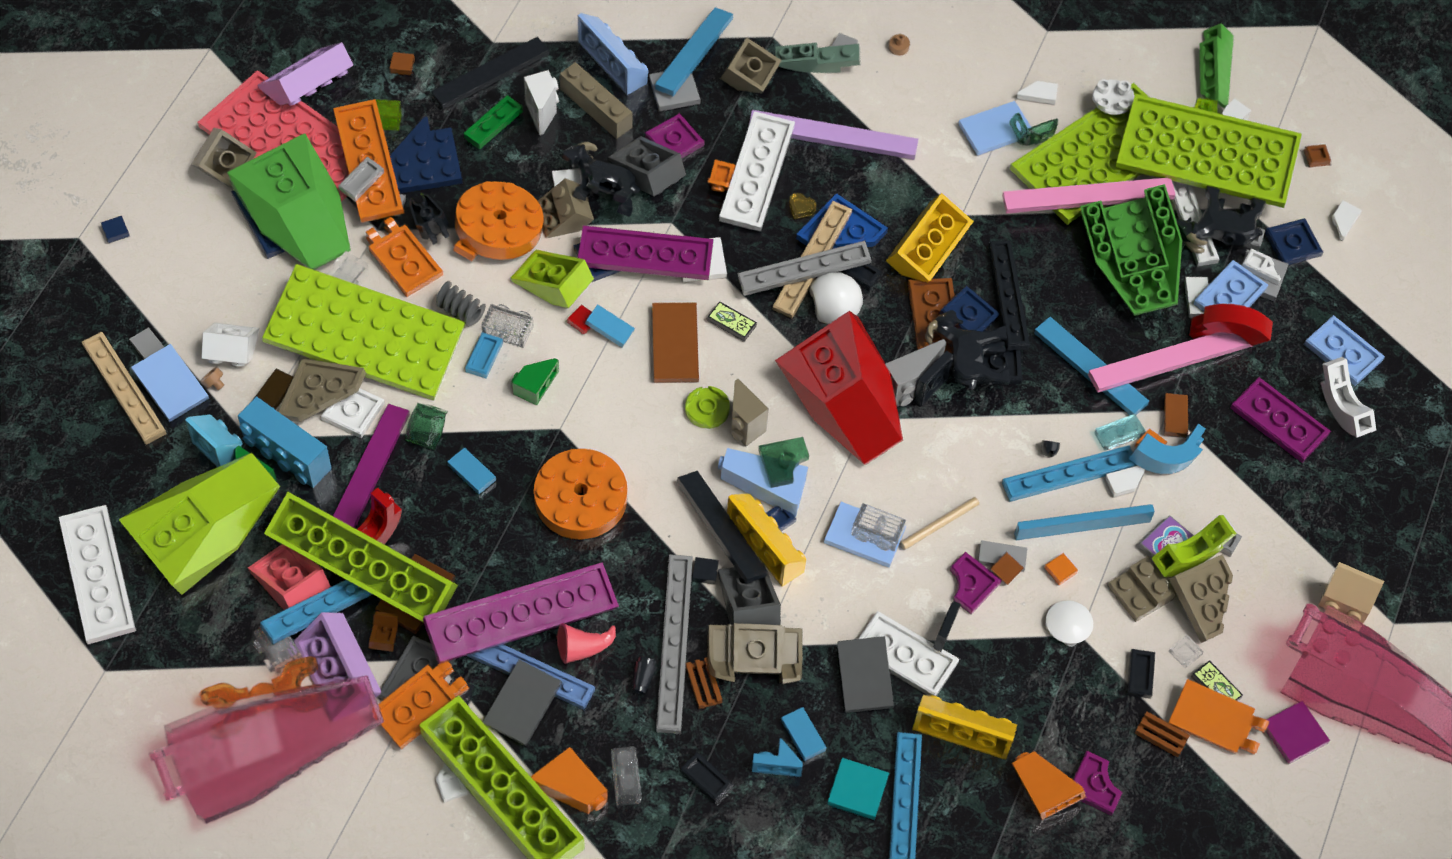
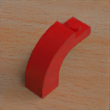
[1189,304,1273,346]
[357,488,402,544]

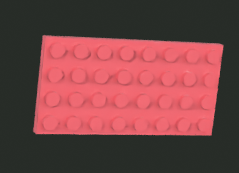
[198,70,349,202]

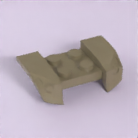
[707,623,803,684]

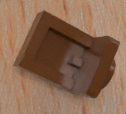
[369,611,399,652]

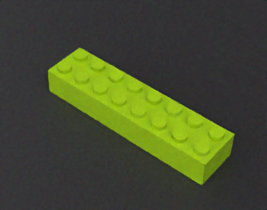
[264,492,458,622]
[420,695,585,859]

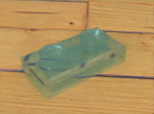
[1094,414,1146,451]

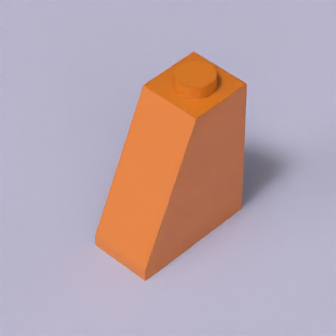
[531,747,607,814]
[1012,752,1086,820]

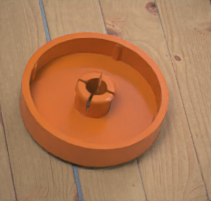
[455,181,544,260]
[534,449,627,539]

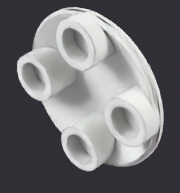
[1093,79,1134,115]
[1045,600,1093,647]

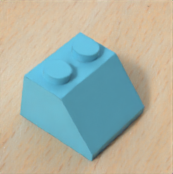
[185,415,243,467]

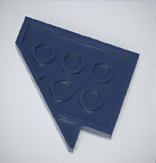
[390,117,462,194]

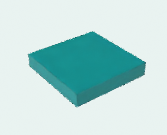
[827,758,889,820]

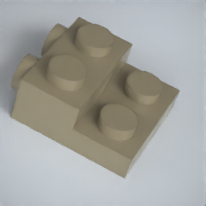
[1108,556,1176,622]

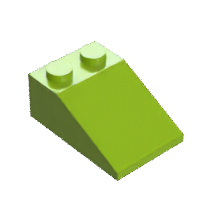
[510,250,594,308]

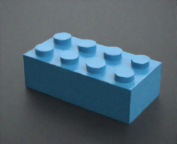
[238,397,332,488]

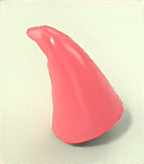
[557,623,616,664]

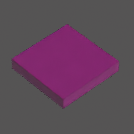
[645,113,704,159]
[1266,701,1330,764]

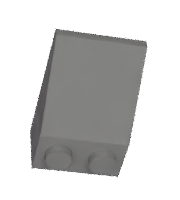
[886,339,946,407]

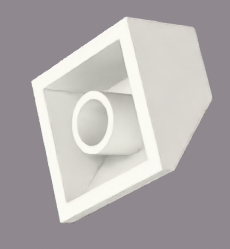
[524,70,559,135]
[202,323,259,366]

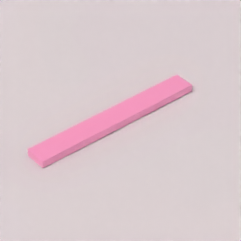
[1002,178,1176,213]
[1088,332,1252,392]

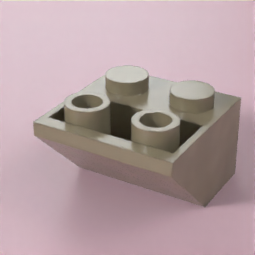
[538,178,594,238]

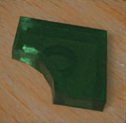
[758,437,809,488]

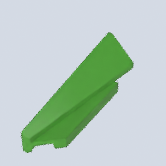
[1199,23,1234,108]

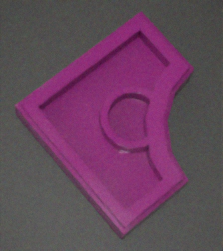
[950,552,1002,615]
[1073,751,1123,816]

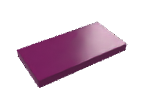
[1231,377,1331,463]

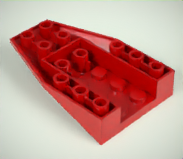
[775,311,903,465]

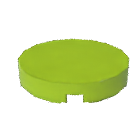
[685,386,730,429]

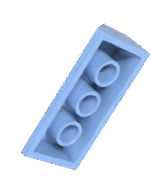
[578,13,648,95]

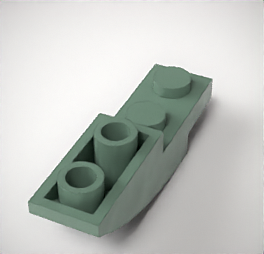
[776,42,860,73]

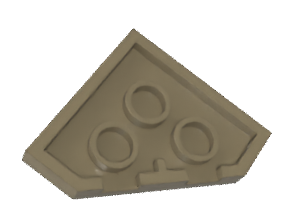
[278,358,366,422]
[1170,554,1233,643]

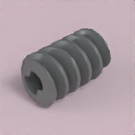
[436,281,486,326]

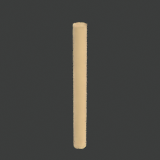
[900,497,979,550]

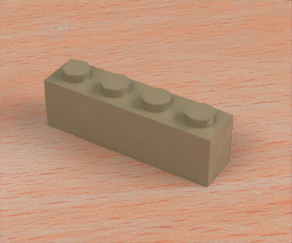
[560,62,632,139]

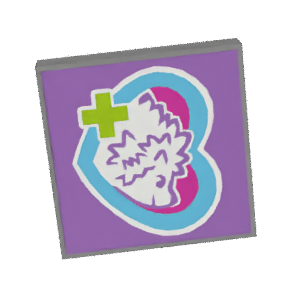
[1138,515,1194,577]

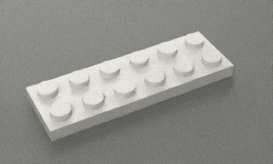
[719,111,795,232]
[59,505,136,644]

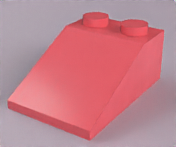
[248,544,331,610]

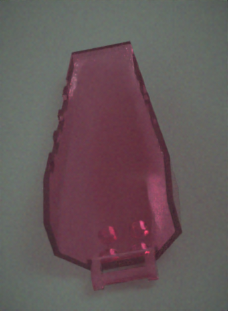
[1280,604,1452,764]
[149,675,384,824]

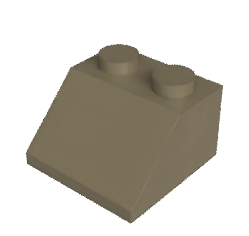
[720,38,782,93]
[192,128,257,189]
[731,379,769,446]

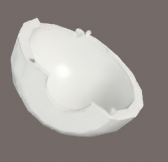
[809,272,863,324]

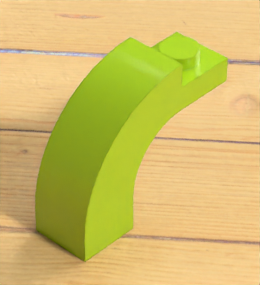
[1152,515,1237,577]

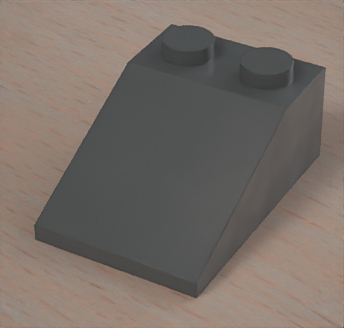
[609,136,686,196]
[718,563,781,625]

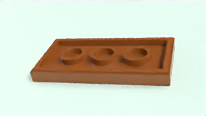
[908,278,955,353]
[652,302,699,383]

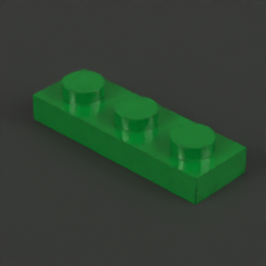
[464,95,523,150]

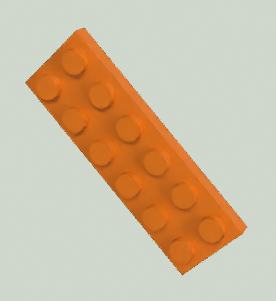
[333,99,404,223]

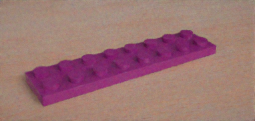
[423,562,619,664]

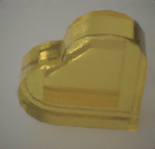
[789,193,817,219]

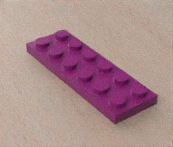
[578,225,714,280]

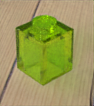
[376,99,402,131]

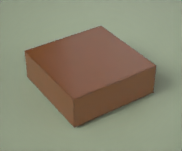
[390,52,415,75]
[1304,144,1331,168]
[990,551,1024,585]

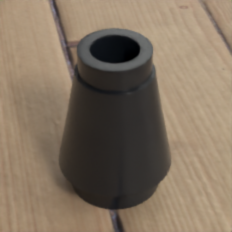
[632,657,657,694]

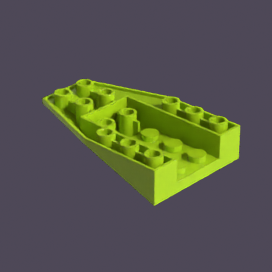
[119,453,280,594]

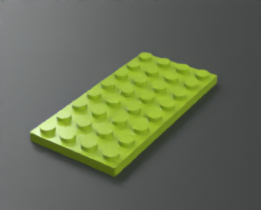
[1010,83,1149,225]
[1115,94,1302,208]
[262,264,465,401]

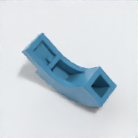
[1129,424,1205,474]

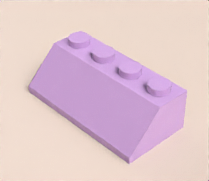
[258,42,353,106]
[294,612,381,721]

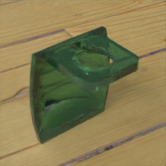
[1009,113,1058,146]
[405,403,448,450]

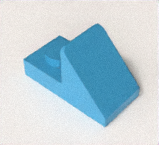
[752,738,803,777]

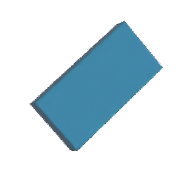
[585,304,635,348]
[465,332,503,379]
[447,448,496,494]
[781,707,826,761]

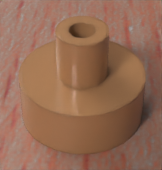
[889,34,910,56]
[200,367,225,391]

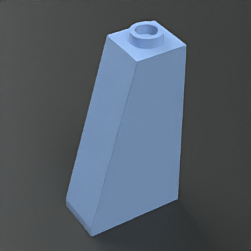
[718,448,808,517]

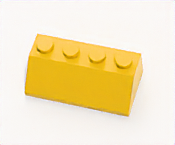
[886,193,974,283]
[727,494,806,587]
[913,695,1017,760]

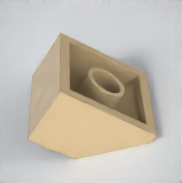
[1318,562,1384,625]

